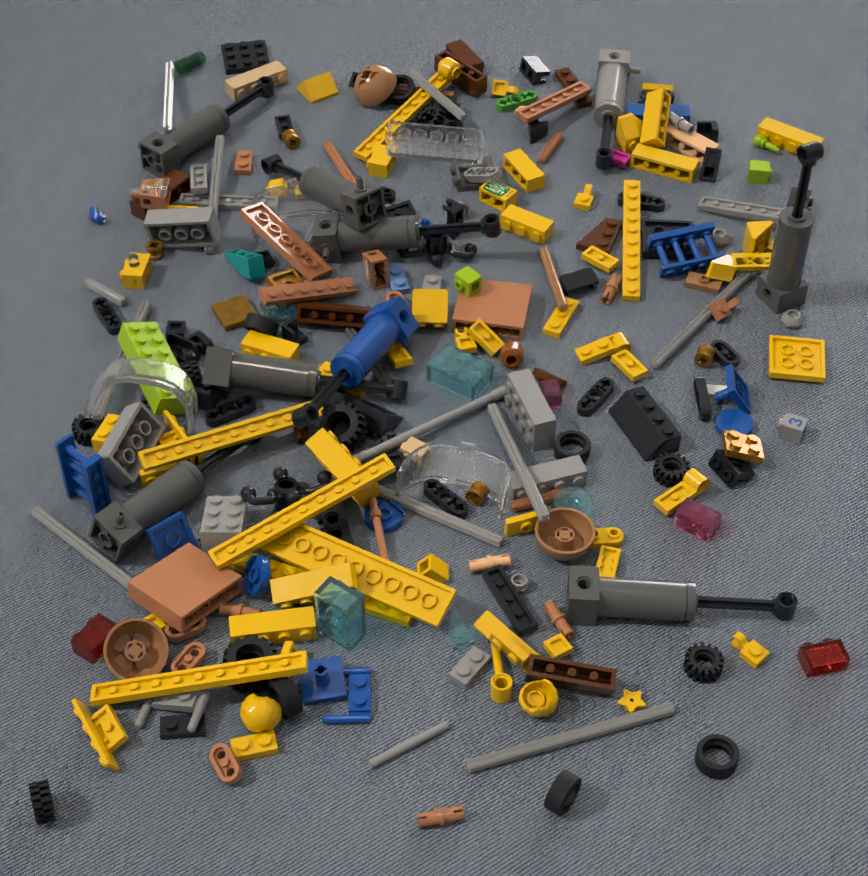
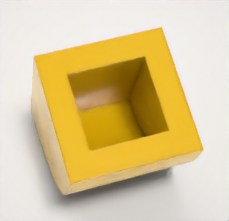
[417,554,449,583]

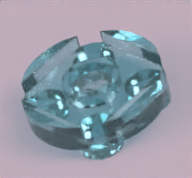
[260,300,296,323]

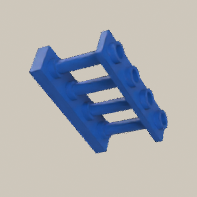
[646,221,726,278]
[55,434,112,517]

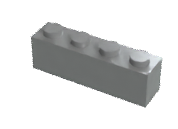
[505,455,588,500]

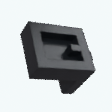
[186,330,213,355]

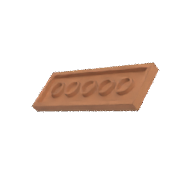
[238,202,333,282]

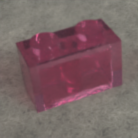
[673,497,723,542]

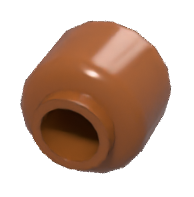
[500,341,524,368]

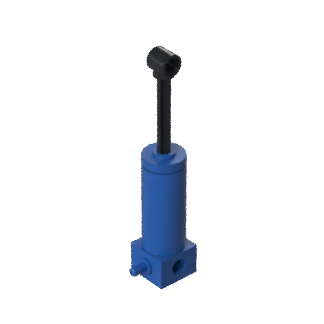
[291,295,419,428]

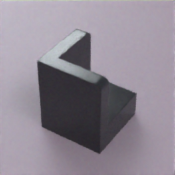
[696,120,719,143]
[281,317,308,346]

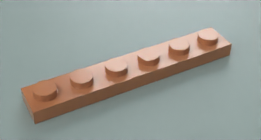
[516,81,592,124]
[258,277,358,306]

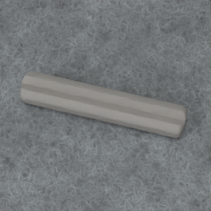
[84,278,127,306]

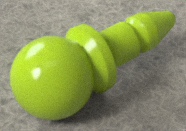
[753,134,780,152]

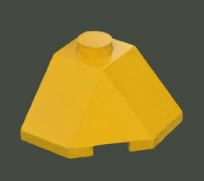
[615,113,643,153]

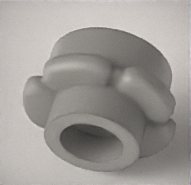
[510,573,529,592]

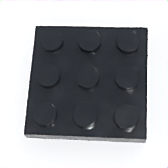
[221,40,270,75]
[641,219,694,259]

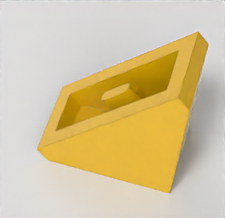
[706,254,737,282]

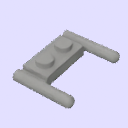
[135,690,211,733]

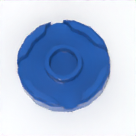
[715,409,753,435]
[364,499,404,533]
[243,555,271,597]

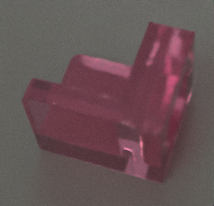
[538,379,562,409]

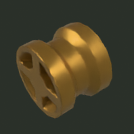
[281,129,301,150]
[145,239,164,261]
[694,344,715,368]
[465,481,489,506]

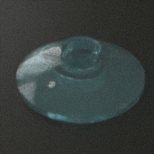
[553,486,593,516]

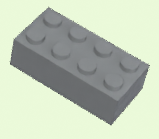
[143,207,222,248]
[504,368,556,451]
[98,401,165,488]

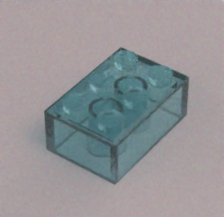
[427,344,494,401]
[314,576,366,652]

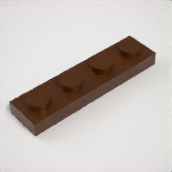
[555,67,592,109]

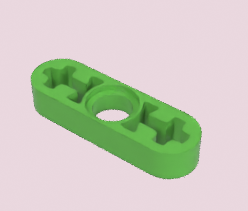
[496,90,537,113]

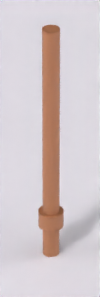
[369,497,389,560]

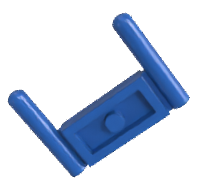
[322,667,371,724]

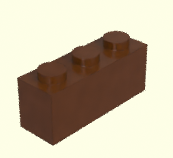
[446,39,484,73]

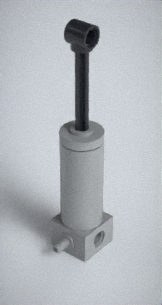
[594,48,641,170]

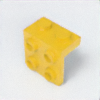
[412,289,448,328]

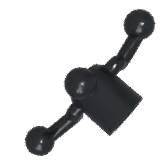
[396,224,478,267]
[240,467,332,512]

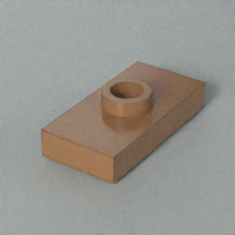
[684,271,723,294]

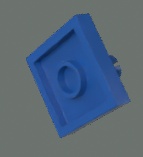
[715,364,751,414]
[145,511,199,561]
[300,655,347,705]

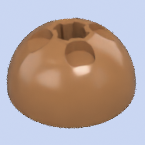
[354,65,397,107]
[535,507,596,561]
[103,618,169,680]

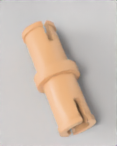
[468,553,511,573]

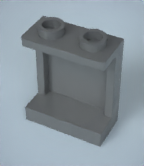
[450,156,494,192]

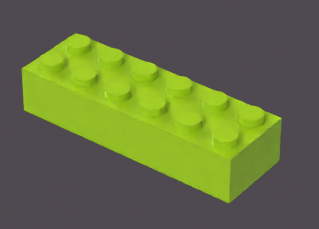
[117,322,195,415]

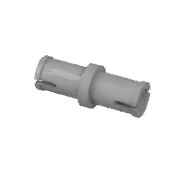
[668,112,695,135]

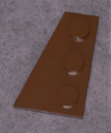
[576,217,623,254]

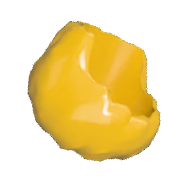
[519,679,559,718]
[240,693,282,733]

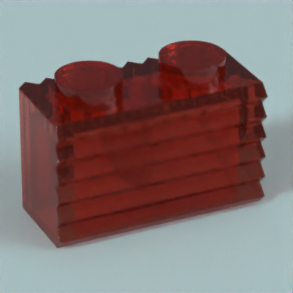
[70,613,117,664]
[797,638,850,678]

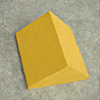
[296,71,338,104]
[742,221,774,253]

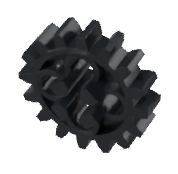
[413,104,445,135]

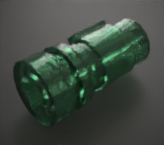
[174,51,206,75]

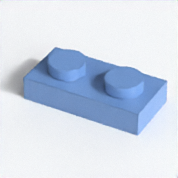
[388,266,410,295]

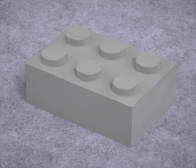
[200,495,249,552]

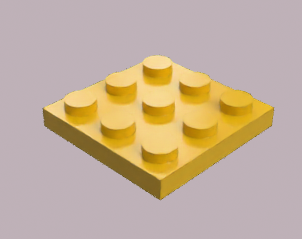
[768,335,826,383]

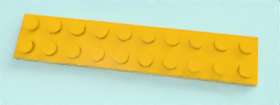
[258,523,457,629]

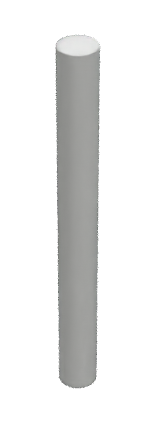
[368,721,449,769]

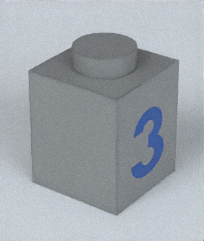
[776,412,808,445]

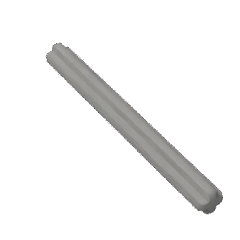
[407,68,467,121]

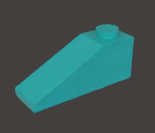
[224,249,265,281]

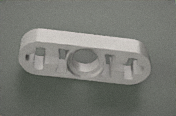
[464,167,503,183]

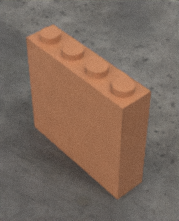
[452,279,532,341]
[128,543,242,633]

